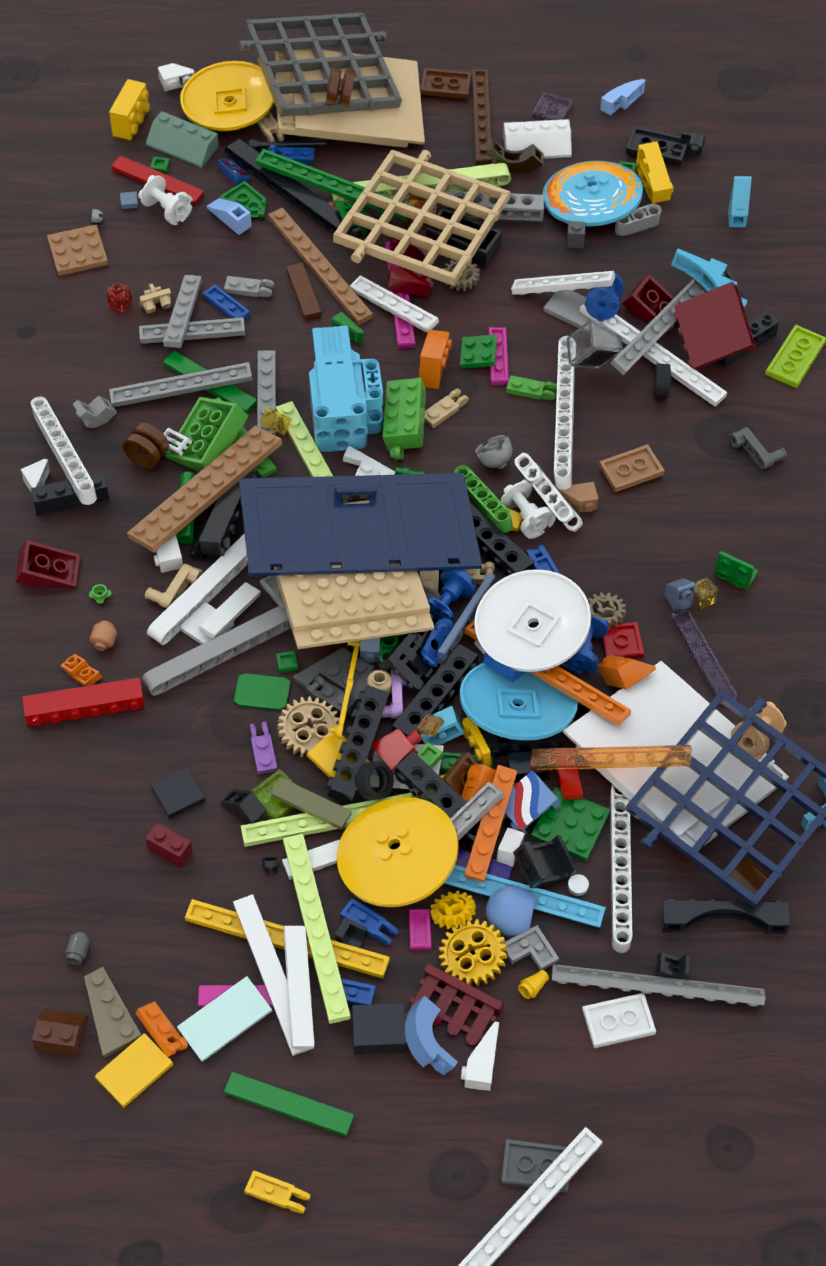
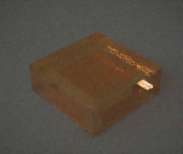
[416,714,444,737]

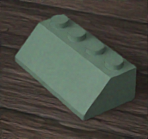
[146,111,219,168]

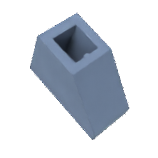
[664,578,696,612]

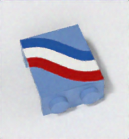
[503,770,561,836]

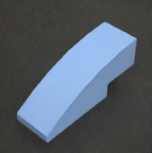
[600,79,645,116]

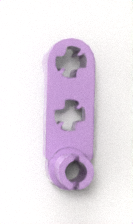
[381,669,407,719]

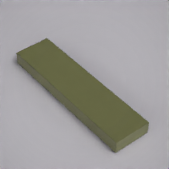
[271,778,352,830]

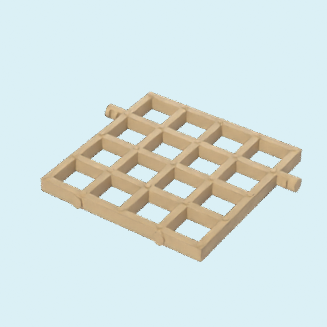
[333,150,510,286]

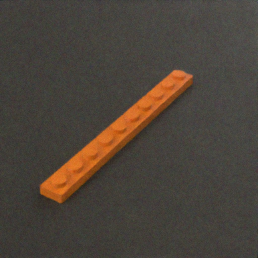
[465,620,631,726]

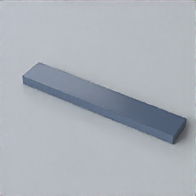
[437,573,495,665]

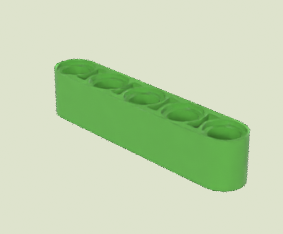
[454,465,513,533]

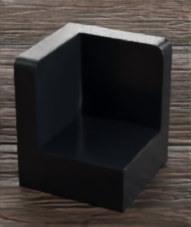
[335,917,367,948]

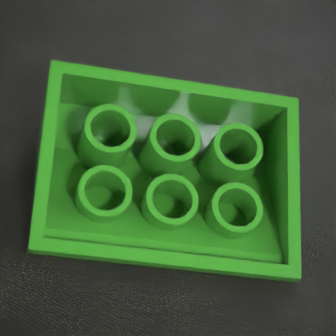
[165,397,248,472]

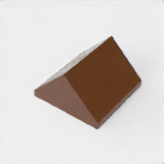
[730,856,782,895]

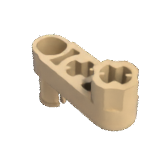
[145,564,203,609]

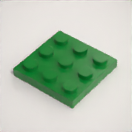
[531,787,611,862]

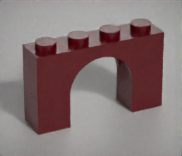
[387,234,435,297]

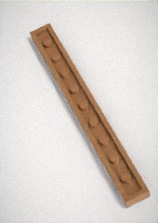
[268,207,373,325]

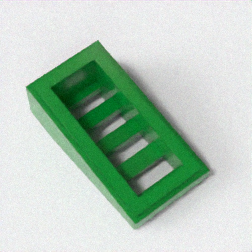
[331,312,364,345]

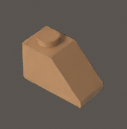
[558,482,599,513]

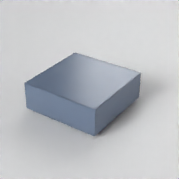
[120,191,138,209]

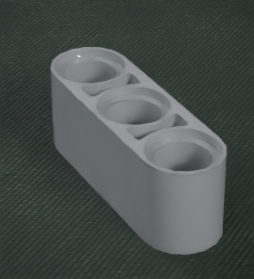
[615,204,661,236]

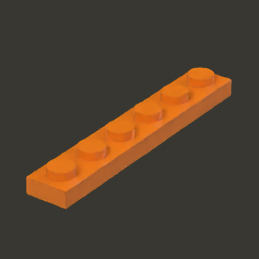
[464,765,517,883]

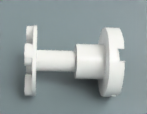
[138,175,193,225]
[501,479,556,539]

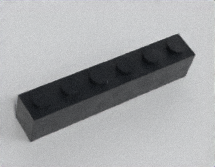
[199,468,259,556]

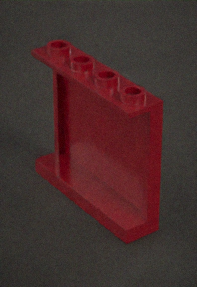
[674,281,757,373]

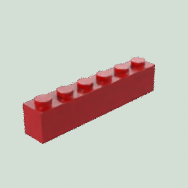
[22,678,145,726]

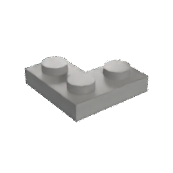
[504,925,559,970]

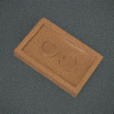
[599,444,665,492]

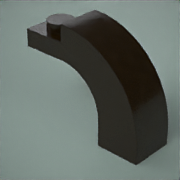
[486,137,543,173]

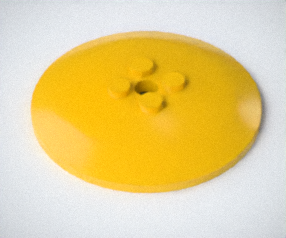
[180,61,275,131]
[337,797,458,907]

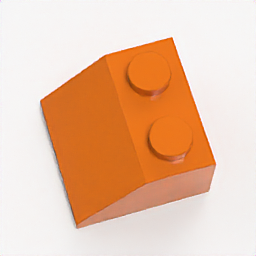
[598,655,656,689]

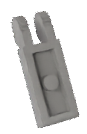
[224,276,274,297]

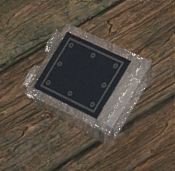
[567,320,623,368]

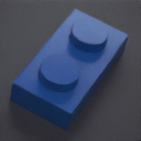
[341,979,376,1005]

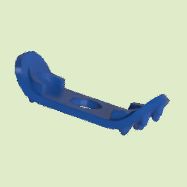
[421,618,454,667]

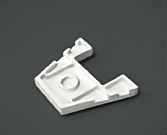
[342,446,395,499]

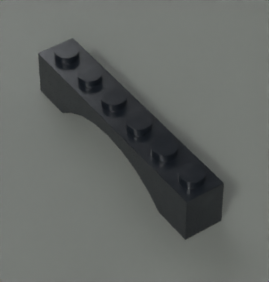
[661,899,790,934]

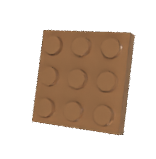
[47,225,108,276]

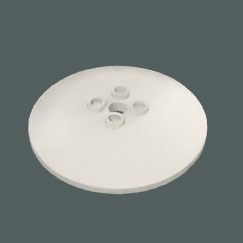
[475,570,591,672]

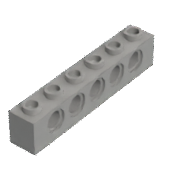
[443,191,544,221]

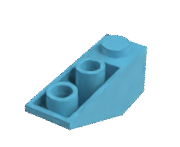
[728,176,751,227]

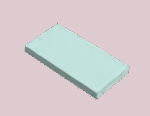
[177,976,272,1062]

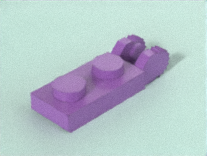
[250,721,278,775]

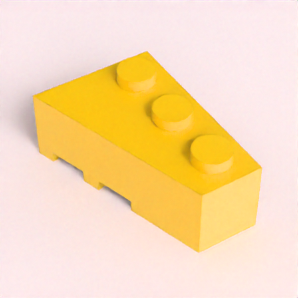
[636,141,673,204]

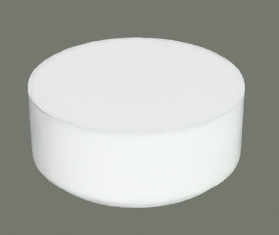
[568,874,589,896]

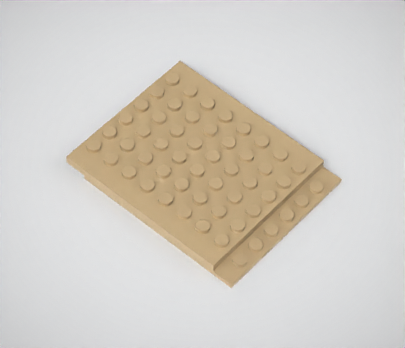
[274,49,425,148]
[273,500,434,649]

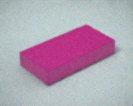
[409,909,431,951]

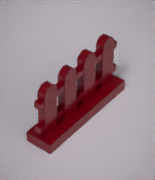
[409,964,504,1046]

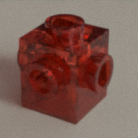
[106,281,132,312]

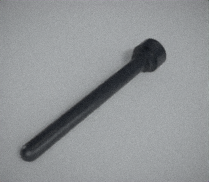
[249,139,328,151]

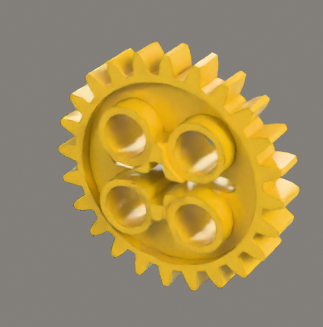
[439,919,507,987]

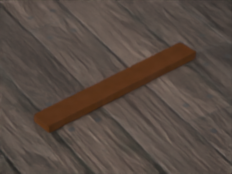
[472,69,492,165]

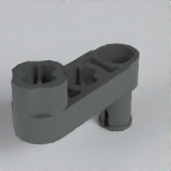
[729,427,787,470]

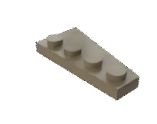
[84,967,141,1059]

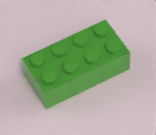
[383,378,426,451]

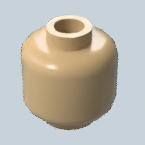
[367,670,392,695]

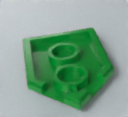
[219,181,266,217]

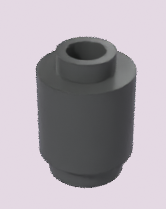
[65,932,90,965]

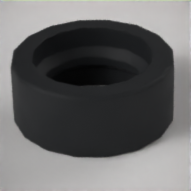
[654,363,671,398]
[356,761,394,800]

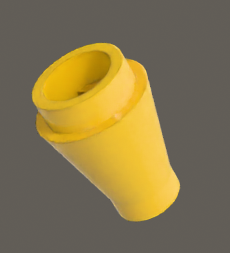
[518,970,549,999]

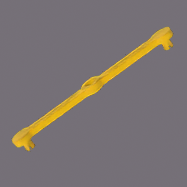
[329,640,361,739]

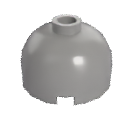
[475,435,513,469]

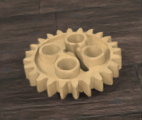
[277,696,340,757]

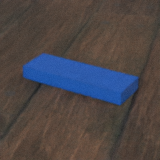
[202,284,251,320]

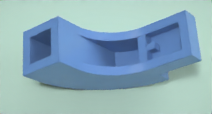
[405,996,458,1075]

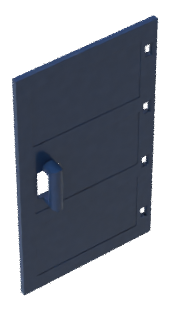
[239,473,482,576]

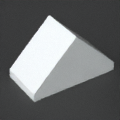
[21,459,50,493]

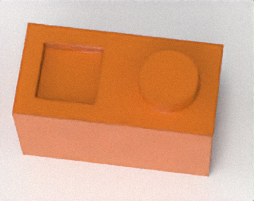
[461,764,496,802]

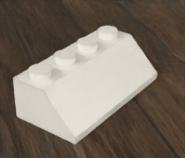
[503,119,572,159]

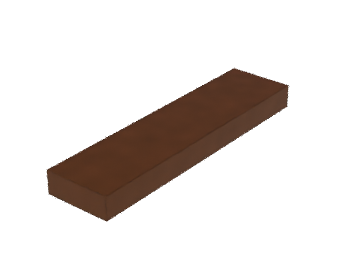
[286,262,321,319]

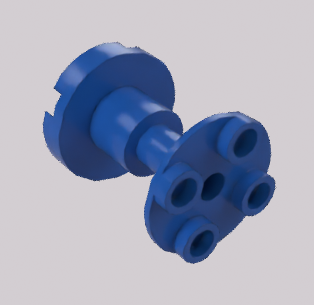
[584,271,624,321]
[427,570,476,622]
[562,615,608,674]

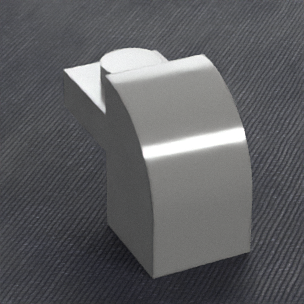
[73,395,117,428]

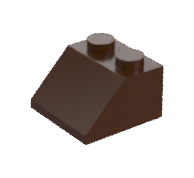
[32,1009,88,1056]

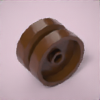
[326,67,355,108]
[122,422,169,469]

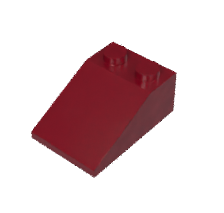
[622,274,677,332]
[15,540,80,588]

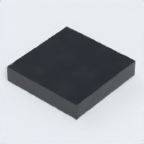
[151,767,205,819]

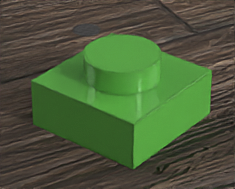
[417,742,444,768]

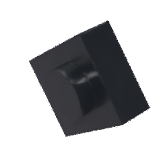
[656,952,691,979]

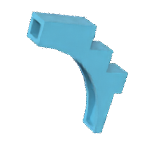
[671,249,748,309]

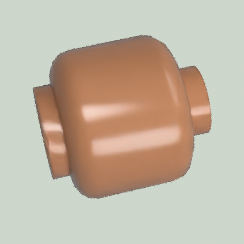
[90,621,117,651]

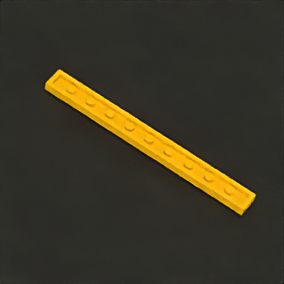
[185,899,390,979]

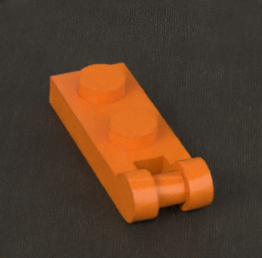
[136,1001,188,1056]

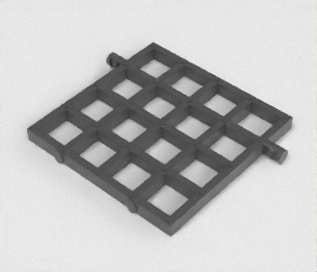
[238,13,402,117]

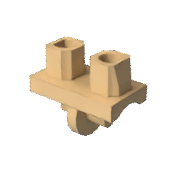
[139,283,171,314]

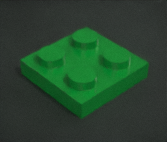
[460,334,498,369]

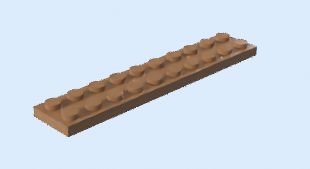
[127,425,283,553]

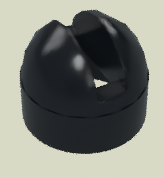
[262,857,279,873]

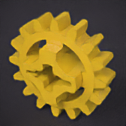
[430,891,476,929]

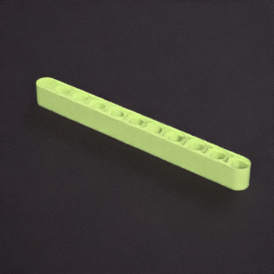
[331,163,511,205]

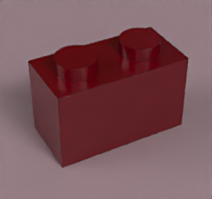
[145,823,193,868]

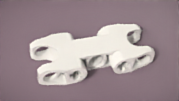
[515,453,583,532]

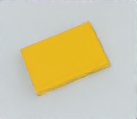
[306,733,372,790]
[95,1033,173,1108]

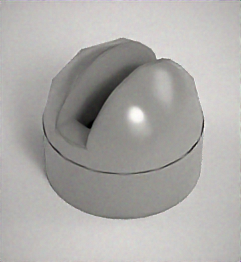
[91,209,104,223]

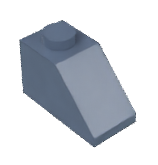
[360,638,380,663]

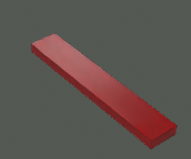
[111,156,204,205]

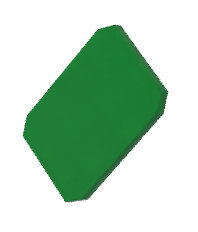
[234,673,290,711]

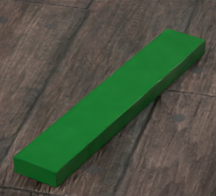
[163,351,257,414]
[224,1072,354,1137]

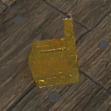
[260,407,292,435]
[694,577,718,610]

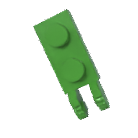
[506,375,557,401]

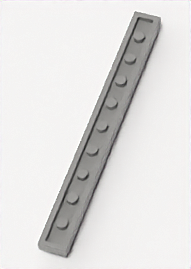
[611,279,706,375]
[552,964,765,1006]

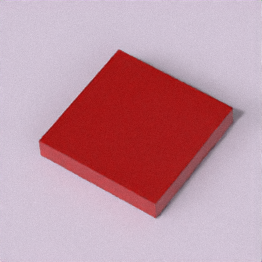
[601,622,644,659]

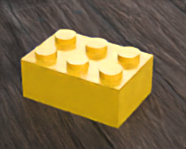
[109,79,150,140]

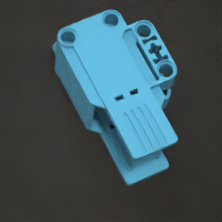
[309,326,383,452]

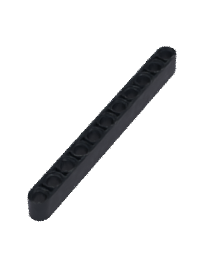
[224,139,362,238]

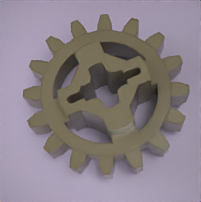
[443,260,480,291]
[588,592,626,629]

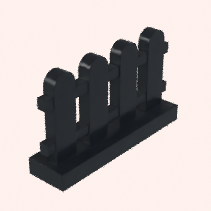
[379,614,440,692]

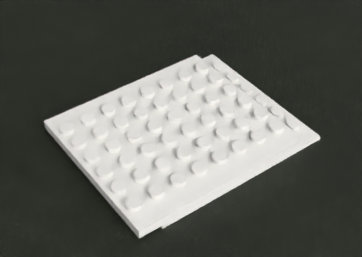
[563,661,789,847]

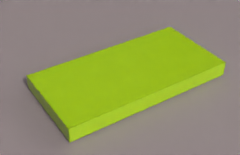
[765,325,826,388]

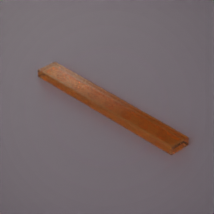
[530,745,692,770]

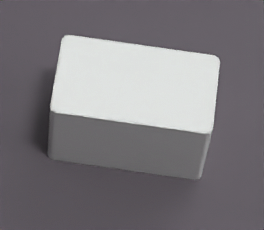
[496,828,525,867]

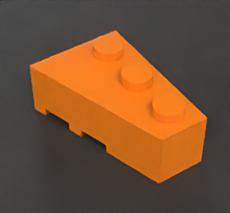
[419,329,452,389]

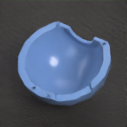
[486,886,536,939]

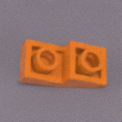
[60,654,102,687]

